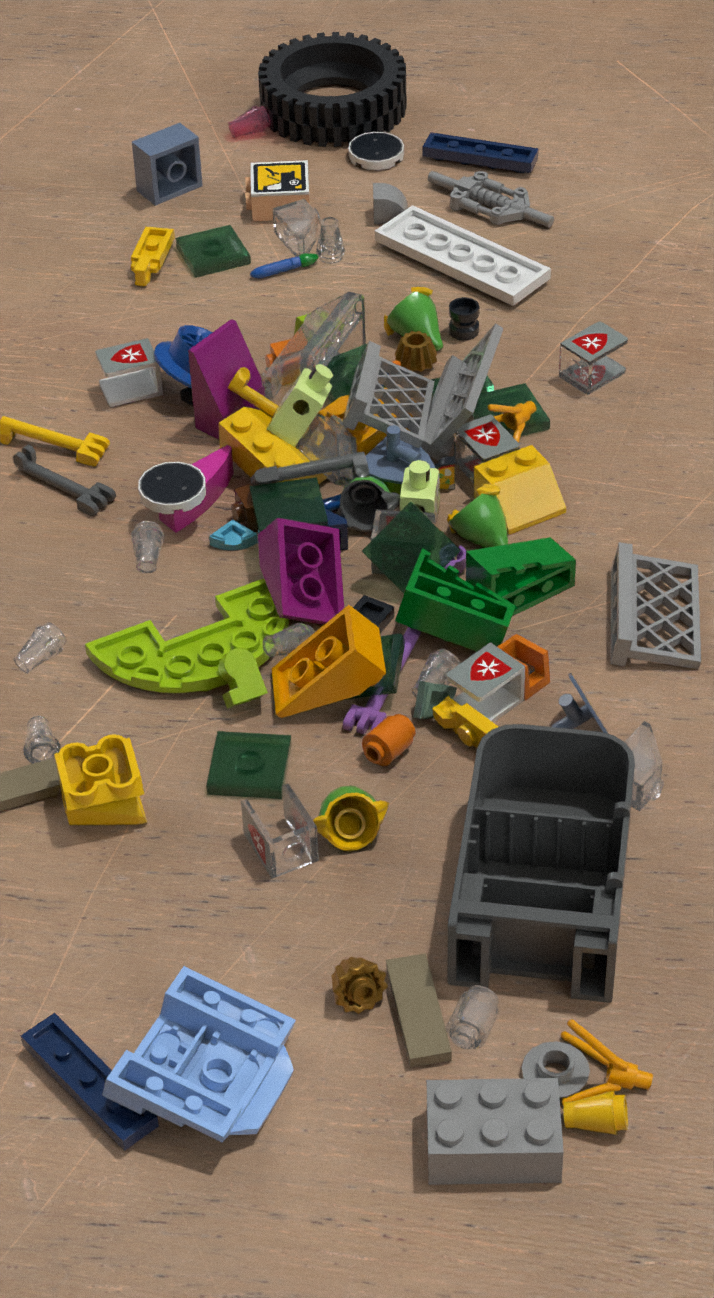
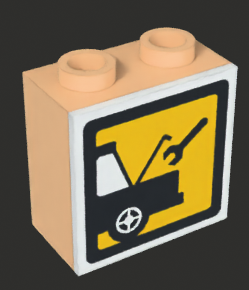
[245,160,310,222]

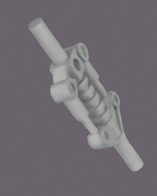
[428,171,554,228]

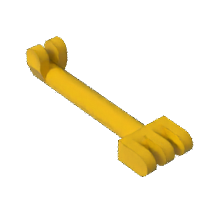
[228,367,326,448]
[0,416,110,467]

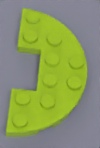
[85,578,289,693]

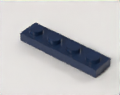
[422,132,539,173]
[20,1013,159,1151]

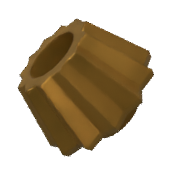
[394,331,437,372]
[331,956,388,1014]

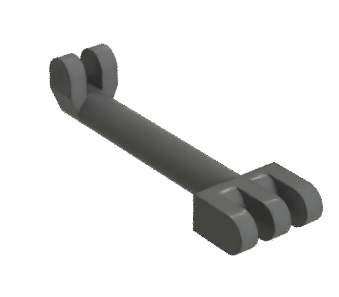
[13,445,116,516]
[251,452,369,488]

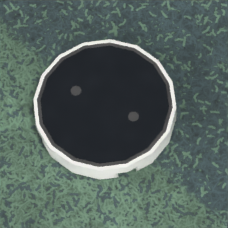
[348,132,404,171]
[138,462,206,514]

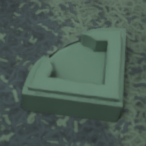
[413,681,457,719]

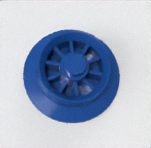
[154,325,213,389]

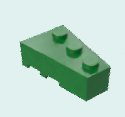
[466,537,576,616]
[395,548,516,652]

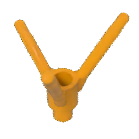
[457,401,537,453]
[561,1019,653,1106]

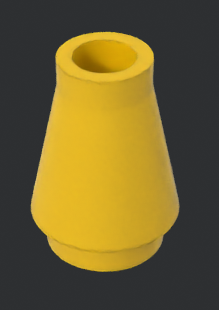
[563,1091,628,1135]

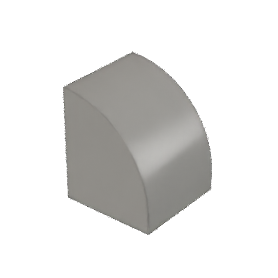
[373,183,408,224]

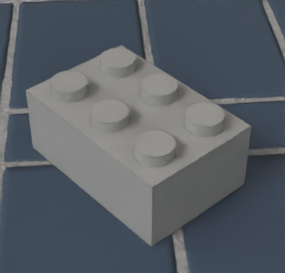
[426,1078,564,1185]

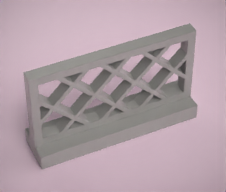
[421,323,504,461]
[342,341,434,448]
[610,542,701,669]

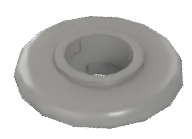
[522,1041,590,1099]

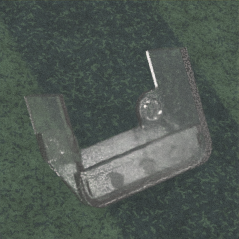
[262,291,366,428]

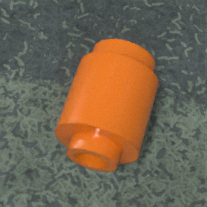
[362,714,416,766]

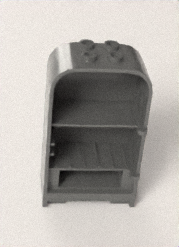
[447,724,635,1003]

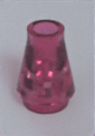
[228,105,271,138]

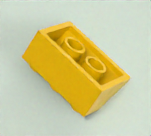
[219,407,334,503]

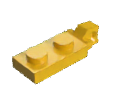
[131,226,175,286]
[432,696,499,748]

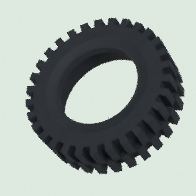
[258,32,407,147]

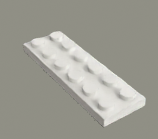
[375,205,551,306]

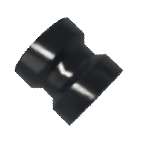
[449,297,480,341]

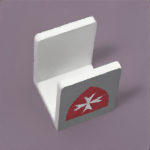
[95,338,163,407]
[447,642,525,723]

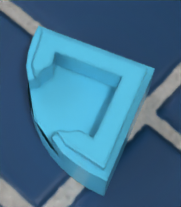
[209,519,258,550]

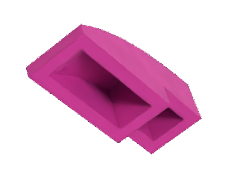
[159,445,234,533]

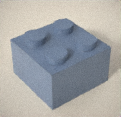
[132,123,203,206]

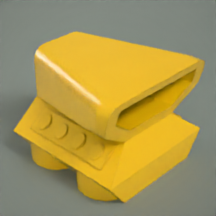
[54,734,147,825]

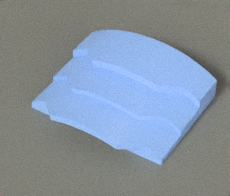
[102,966,296,1142]

